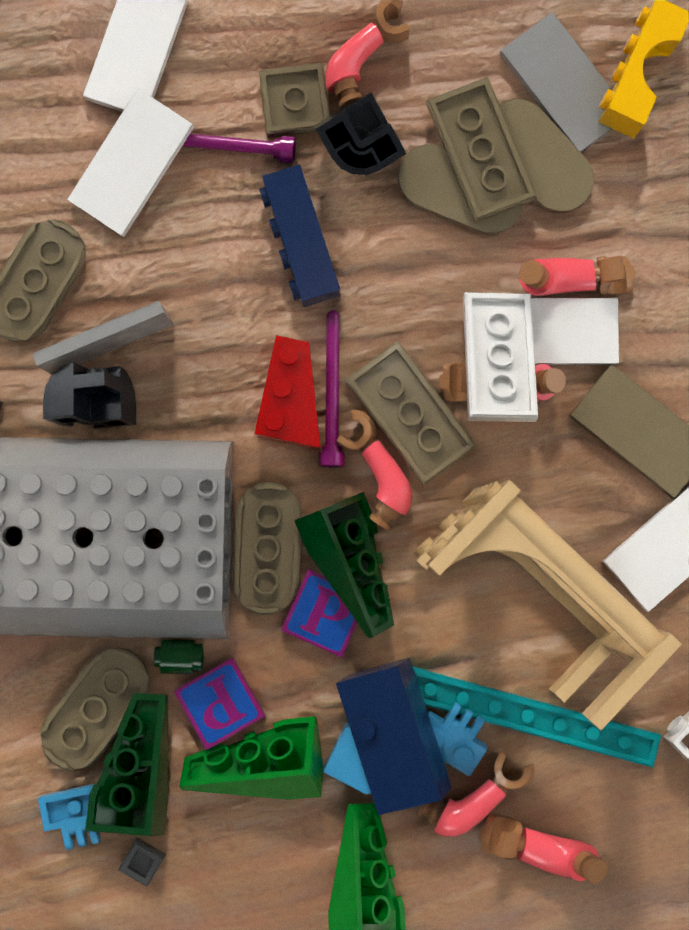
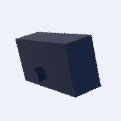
[336,657,452,815]

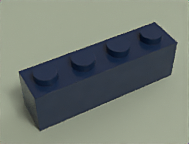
[259,164,340,308]

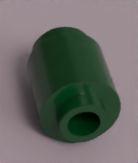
[154,640,204,674]

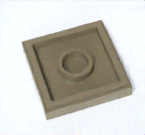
[259,63,330,138]

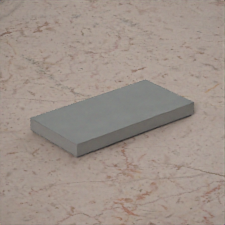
[499,12,613,153]
[32,301,174,374]

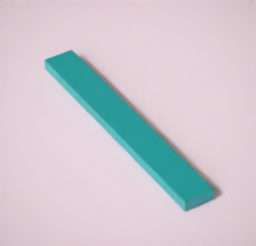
[413,666,661,768]

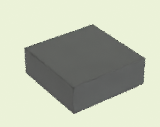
[118,837,166,887]

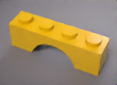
[598,0,689,139]

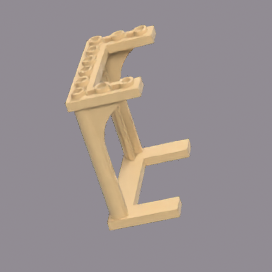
[415,480,682,730]

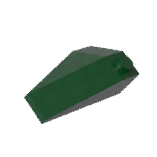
[294,492,394,638]
[85,693,168,836]

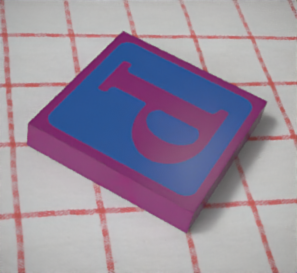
[281,569,357,658]
[174,657,266,750]

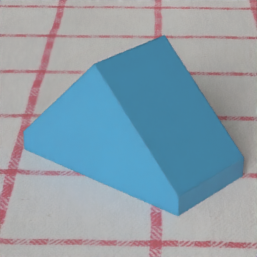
[323,722,371,794]

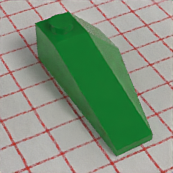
[179,716,324,800]
[328,803,406,930]

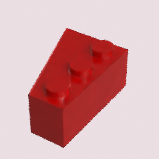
[254,335,321,451]

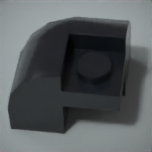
[315,92,407,175]
[43,362,136,429]

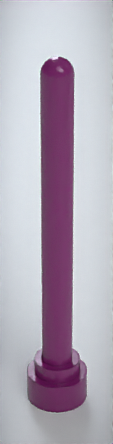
[183,133,296,164]
[318,310,345,468]

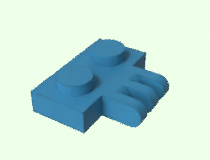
[428,702,487,777]
[38,783,101,850]

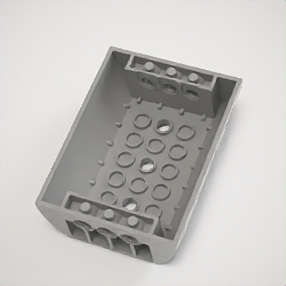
[0,437,234,639]

